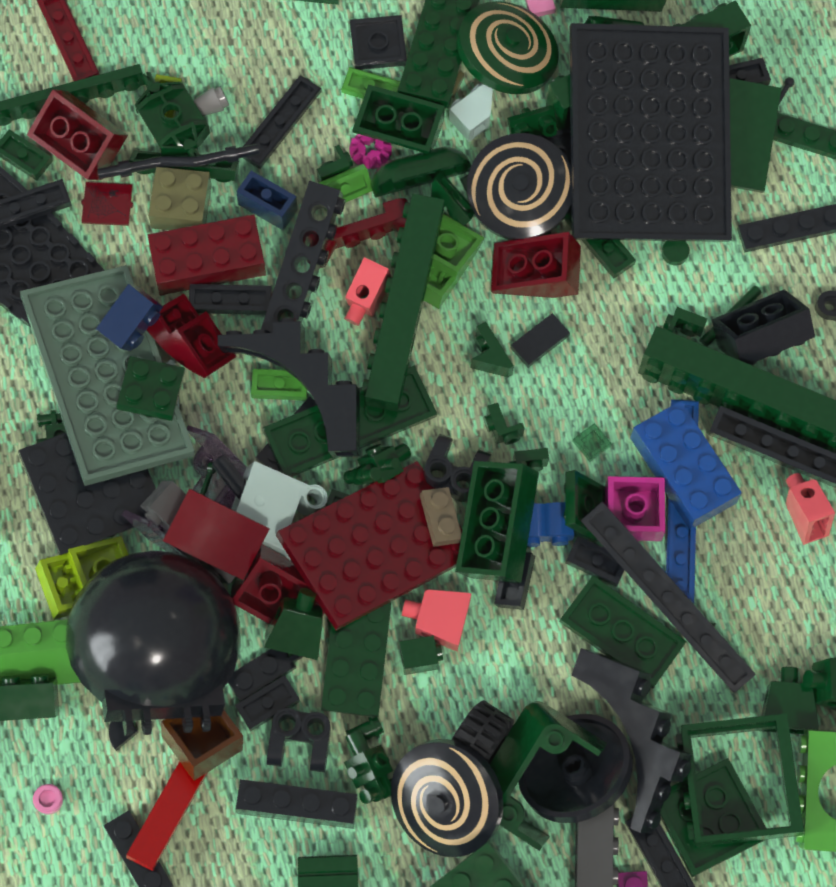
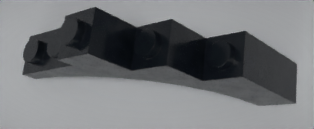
[218,318,360,457]
[571,648,693,834]

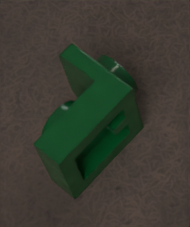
[317,145,353,182]
[663,307,707,337]
[509,448,549,471]

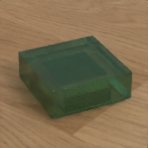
[573,423,612,462]

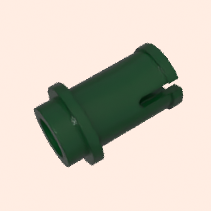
[345,717,384,741]

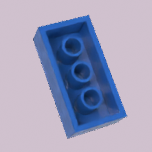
[630,401,742,530]

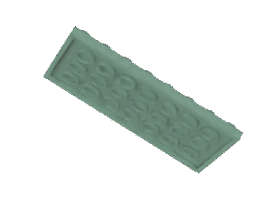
[20,265,195,486]

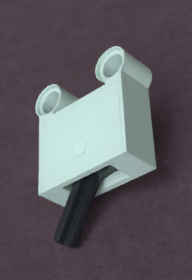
[212,455,328,563]

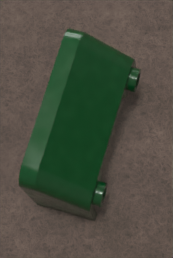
[490,701,607,851]

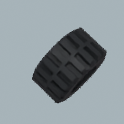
[452,700,514,765]

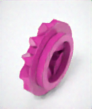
[349,134,392,169]

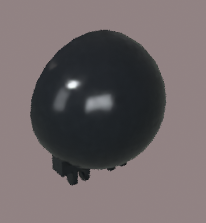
[66,551,241,736]

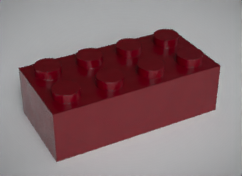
[147,214,266,296]

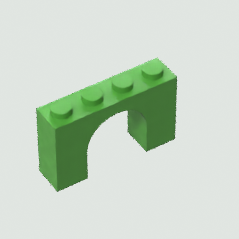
[795,729,836,852]

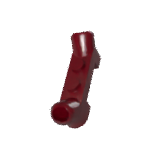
[307,198,408,268]

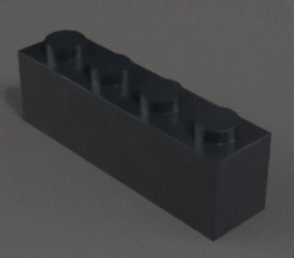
[236,779,358,829]

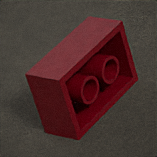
[27,90,128,180]

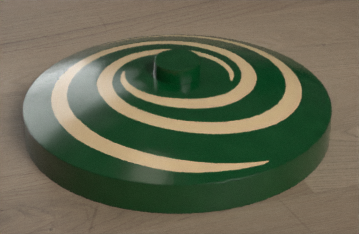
[457,1,559,95]

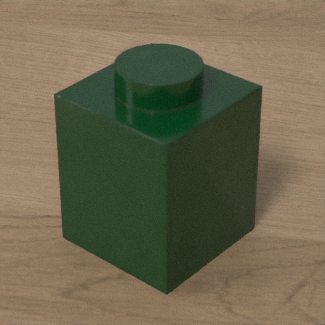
[400,636,443,675]

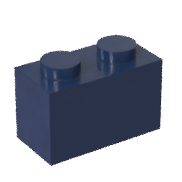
[236,171,298,231]
[96,284,163,351]

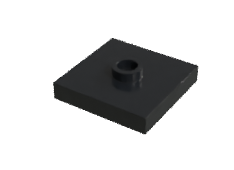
[350,15,407,70]

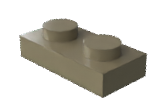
[420,487,462,547]

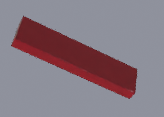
[37,0,100,81]

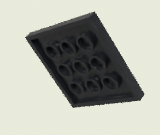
[18,433,156,556]

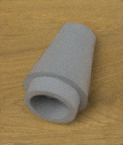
[193,86,229,116]

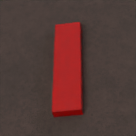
[126,761,208,871]

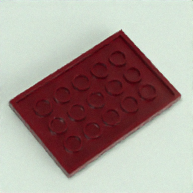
[276,461,462,630]

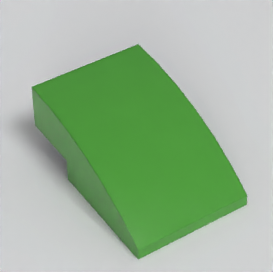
[424,214,484,309]

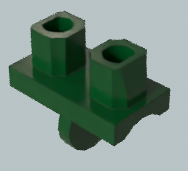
[507,105,557,138]

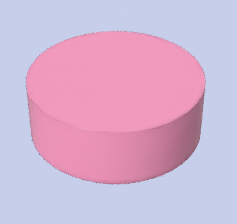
[33,784,64,815]

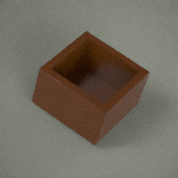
[161,710,243,781]

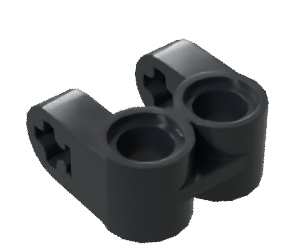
[424,434,492,502]
[267,708,331,772]

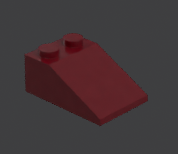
[491,232,581,298]
[231,544,324,624]

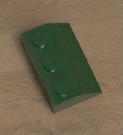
[352,85,445,154]

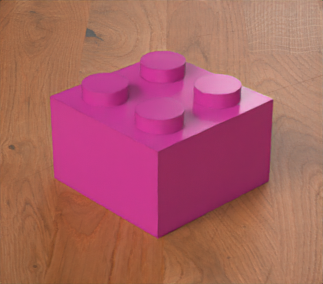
[605,476,665,541]

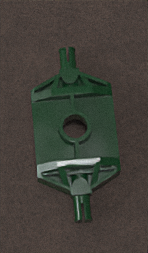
[135,72,210,156]

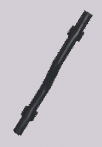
[97,144,259,179]

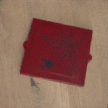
[81,182,133,226]

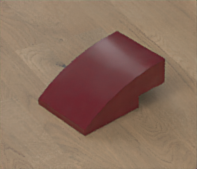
[147,294,237,378]
[163,489,270,580]

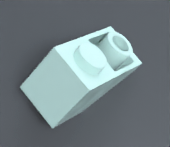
[449,83,493,142]

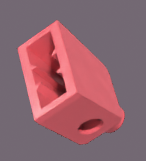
[344,257,391,326]
[785,473,835,545]
[401,590,471,651]

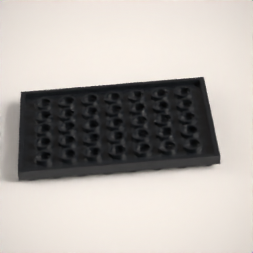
[569,23,732,242]

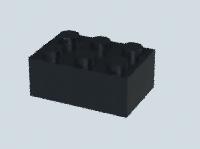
[712,289,815,366]

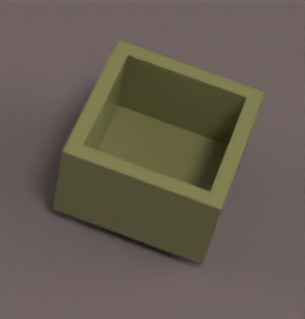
[148,167,212,230]

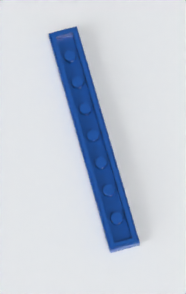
[666,399,699,604]

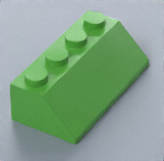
[0,619,81,685]

